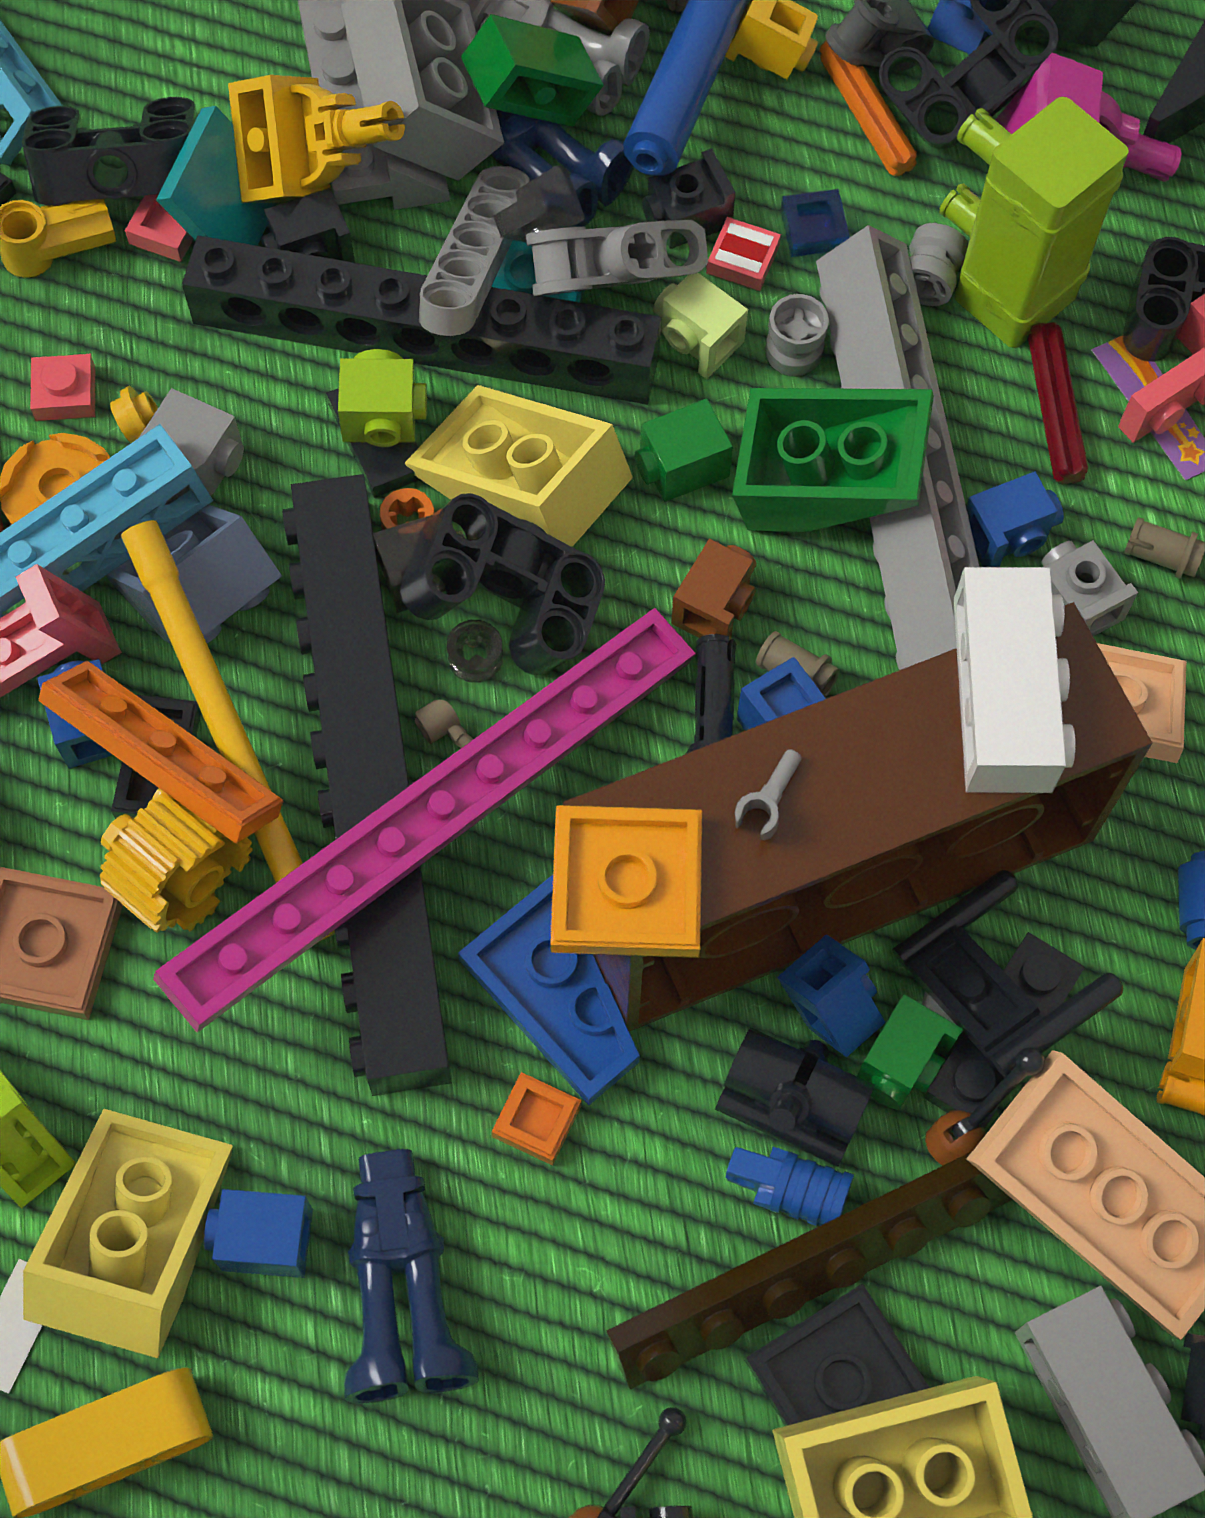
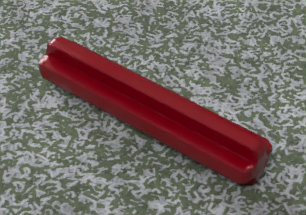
[1028,322,1089,484]

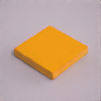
[551,805,702,957]

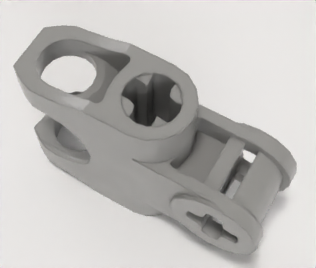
[526,220,708,296]

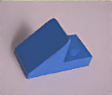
[927,0,1007,54]

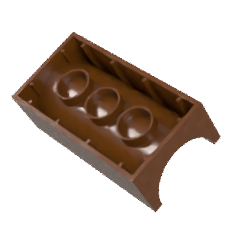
[563,602,1153,1032]

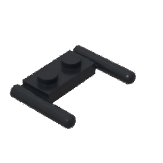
[892,870,1123,1078]

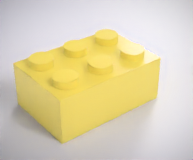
[772,1376,1033,1518]

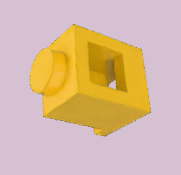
[725,0,819,79]

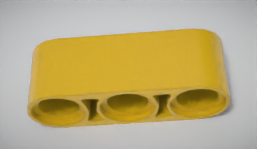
[0,1367,213,1518]

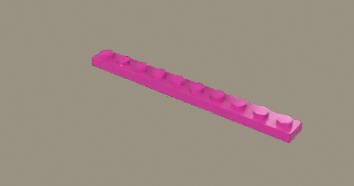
[153,608,696,1033]

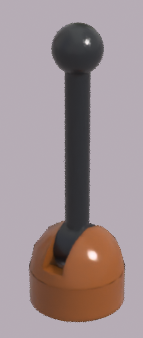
[925,1047,1045,1166]
[569,1407,687,1518]

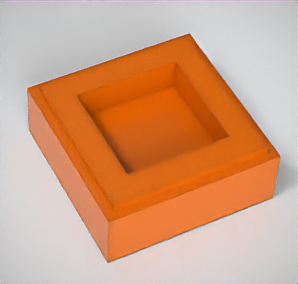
[491,1072,582,1166]

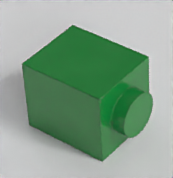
[634,398,733,502]

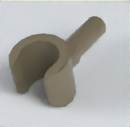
[415,700,473,748]

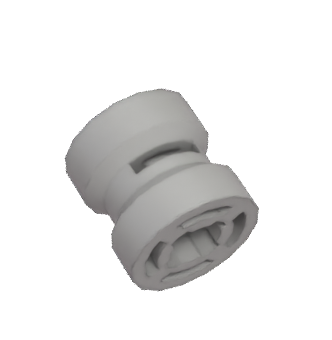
[909,223,969,306]
[765,294,829,376]

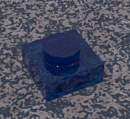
[780,189,850,257]

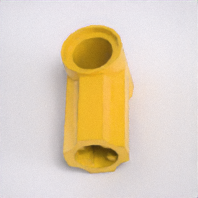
[0,199,116,278]

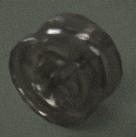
[446,620,503,683]

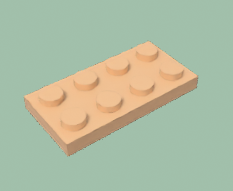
[967,1050,1205,1340]

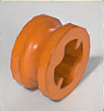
[380,488,435,550]

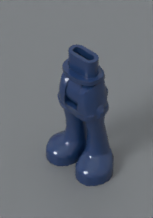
[491,110,635,228]
[344,1149,479,1403]

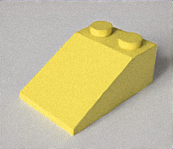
[405,385,633,547]
[23,1109,233,1358]

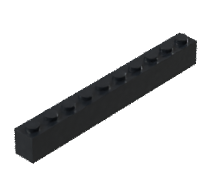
[282,474,452,1096]

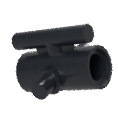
[715,1027,875,1167]

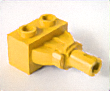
[228,75,405,203]

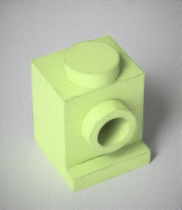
[653,273,748,379]

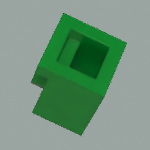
[857,994,963,1110]

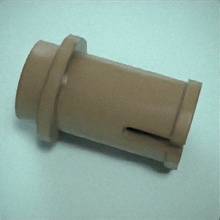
[1124,517,1205,579]
[756,631,840,698]

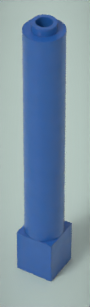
[623,0,750,175]

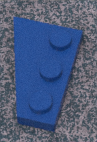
[458,875,639,1106]

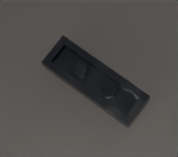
[923,932,1085,1129]

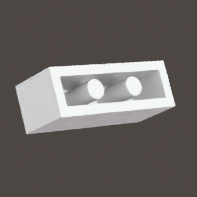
[954,567,1075,793]

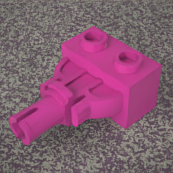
[996,53,1181,182]

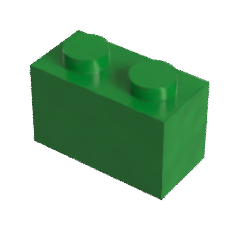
[461,14,604,127]

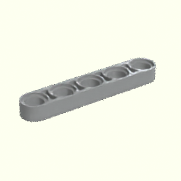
[419,166,529,336]

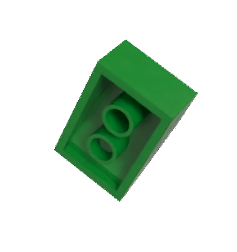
[732,388,934,532]

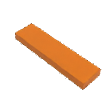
[38,661,284,844]

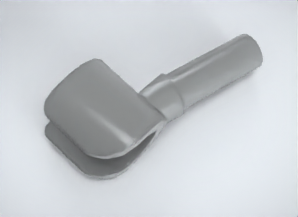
[735,749,802,840]

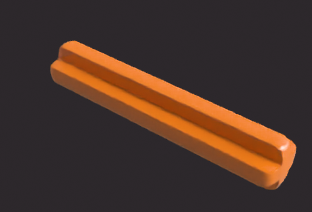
[820,41,917,177]

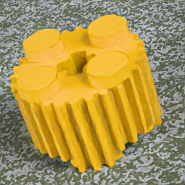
[100,788,252,933]

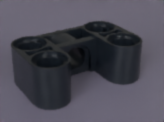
[879,0,1059,149]
[22,97,197,205]
[1123,237,1205,362]
[400,493,605,675]

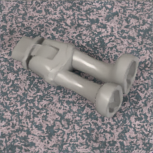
[461,0,650,116]

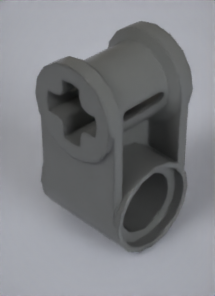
[826,0,934,71]

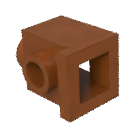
[671,538,757,640]

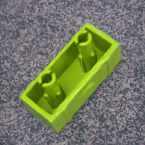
[939,97,1129,348]

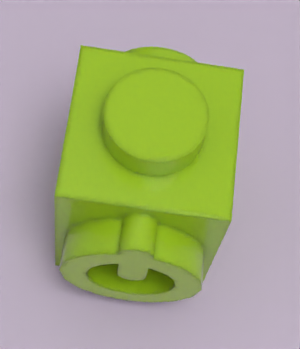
[338,349,427,447]

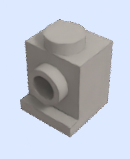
[1041,540,1138,636]

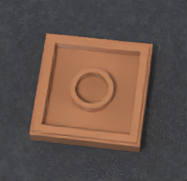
[0,867,123,1020]

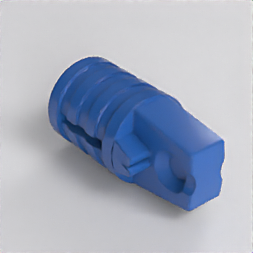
[726,1147,854,1226]

